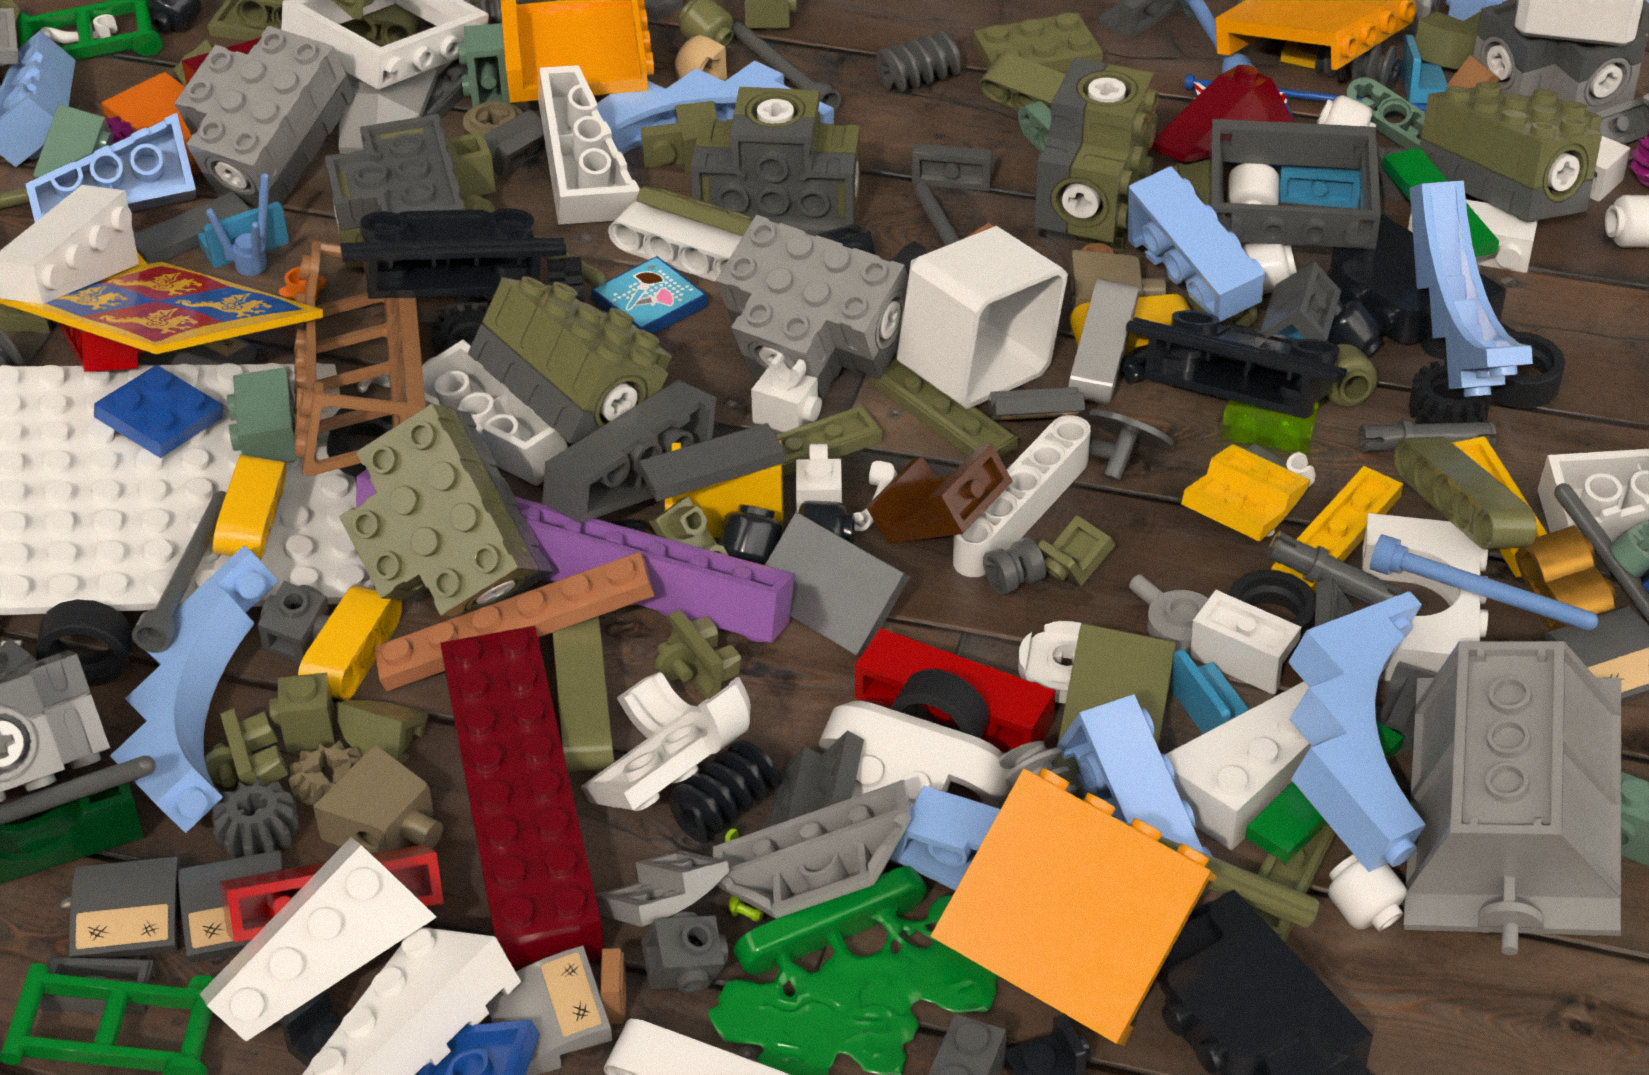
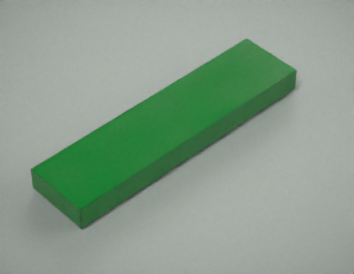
[1382,147,1499,258]
[1245,721,1404,864]

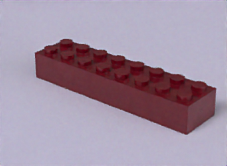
[440,626,604,972]

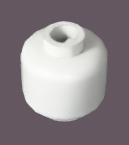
[1316,95,1377,127]
[1226,163,1280,205]
[1605,195,1649,248]
[1242,242,1297,295]
[1328,854,1407,932]

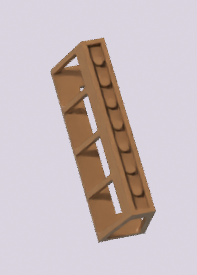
[294,241,426,476]

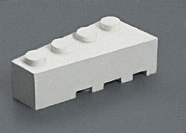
[538,65,639,225]
[0,185,139,304]
[422,340,568,486]
[1537,449,1649,543]
[1165,681,1312,851]
[200,837,436,1041]
[302,927,521,1075]

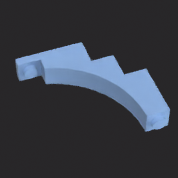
[110,545,279,833]
[1288,591,1426,872]

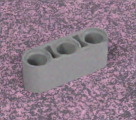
[1068,278,1140,405]

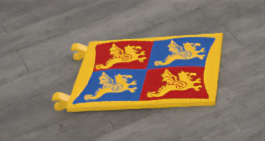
[0,252,323,354]

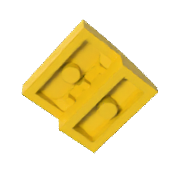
[1181,444,1310,541]

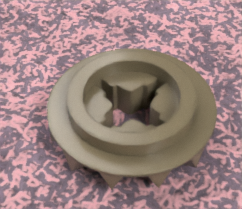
[463,101,523,135]
[289,740,362,806]

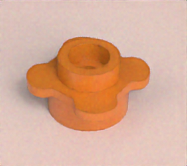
[279,267,327,301]

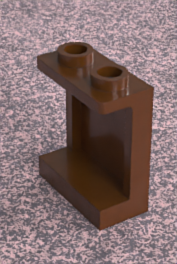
[867,444,1013,544]

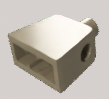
[1070,250,1166,311]
[313,745,443,854]

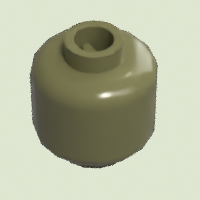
[678,0,734,48]
[1326,344,1378,407]

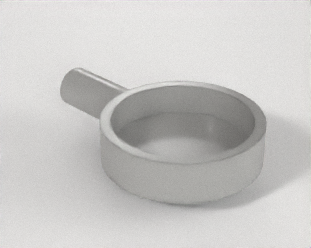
[1129,574,1209,653]

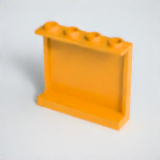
[500,0,654,103]
[1215,0,1416,70]
[931,767,1217,1046]

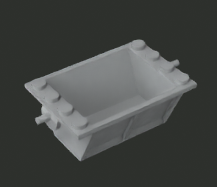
[1404,641,1621,955]

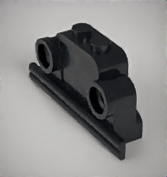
[340,208,566,299]
[1327,214,1517,360]
[1126,310,1347,419]
[1158,890,1373,1075]

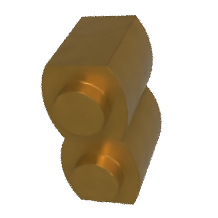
[1515,525,1616,631]

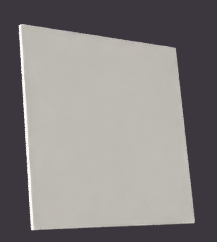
[0,363,374,615]

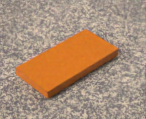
[101,72,201,176]

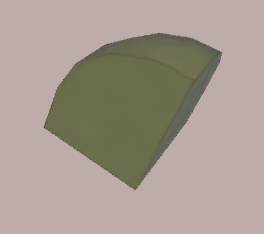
[337,700,429,764]

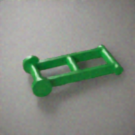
[16,0,163,60]
[0,963,215,1075]

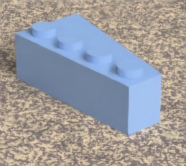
[0,30,75,167]
[26,113,197,222]
[1128,166,1265,322]
[1057,694,1212,896]
[890,785,1001,891]

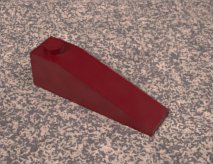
[1150,65,1295,162]

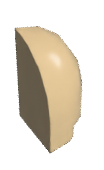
[674,35,727,80]

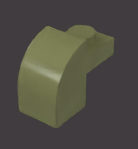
[1415,11,1481,69]
[640,101,717,173]

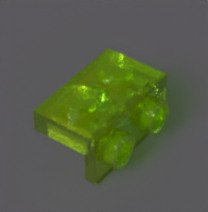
[1222,400,1319,454]

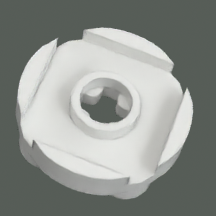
[1018,621,1081,703]

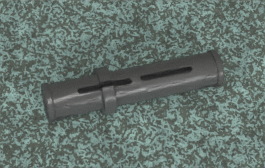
[1358,420,1496,453]
[1266,531,1406,606]

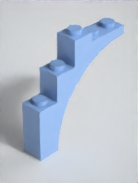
[597,61,834,154]
[1410,181,1533,397]

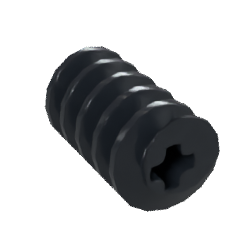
[669,740,782,843]

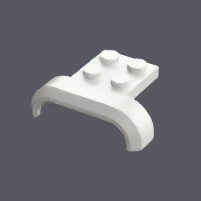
[580,672,751,811]
[819,701,1011,867]

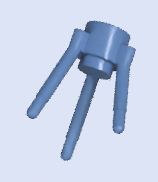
[206,173,269,276]

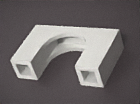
[1361,513,1488,681]

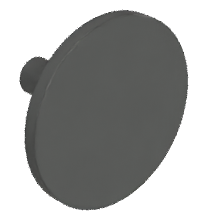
[1088,409,1173,481]

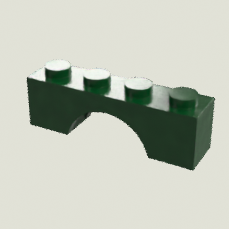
[0,768,144,884]

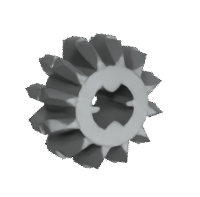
[212,777,300,859]

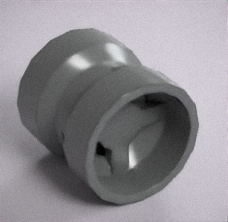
[983,537,1046,596]

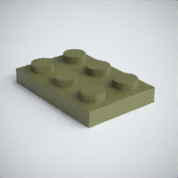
[973,12,1103,72]

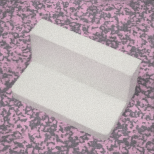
[1190,590,1301,694]

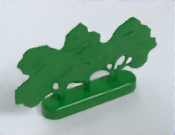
[708,866,1000,1075]

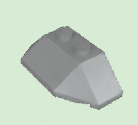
[338,68,438,154]
[713,780,911,919]

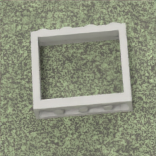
[281,0,489,90]

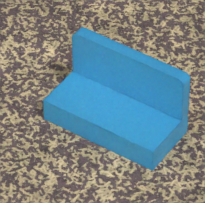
[1400,35,1449,104]
[1279,165,1360,209]
[197,201,289,268]
[1170,649,1249,734]

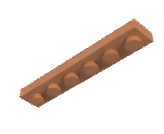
[374,551,655,692]

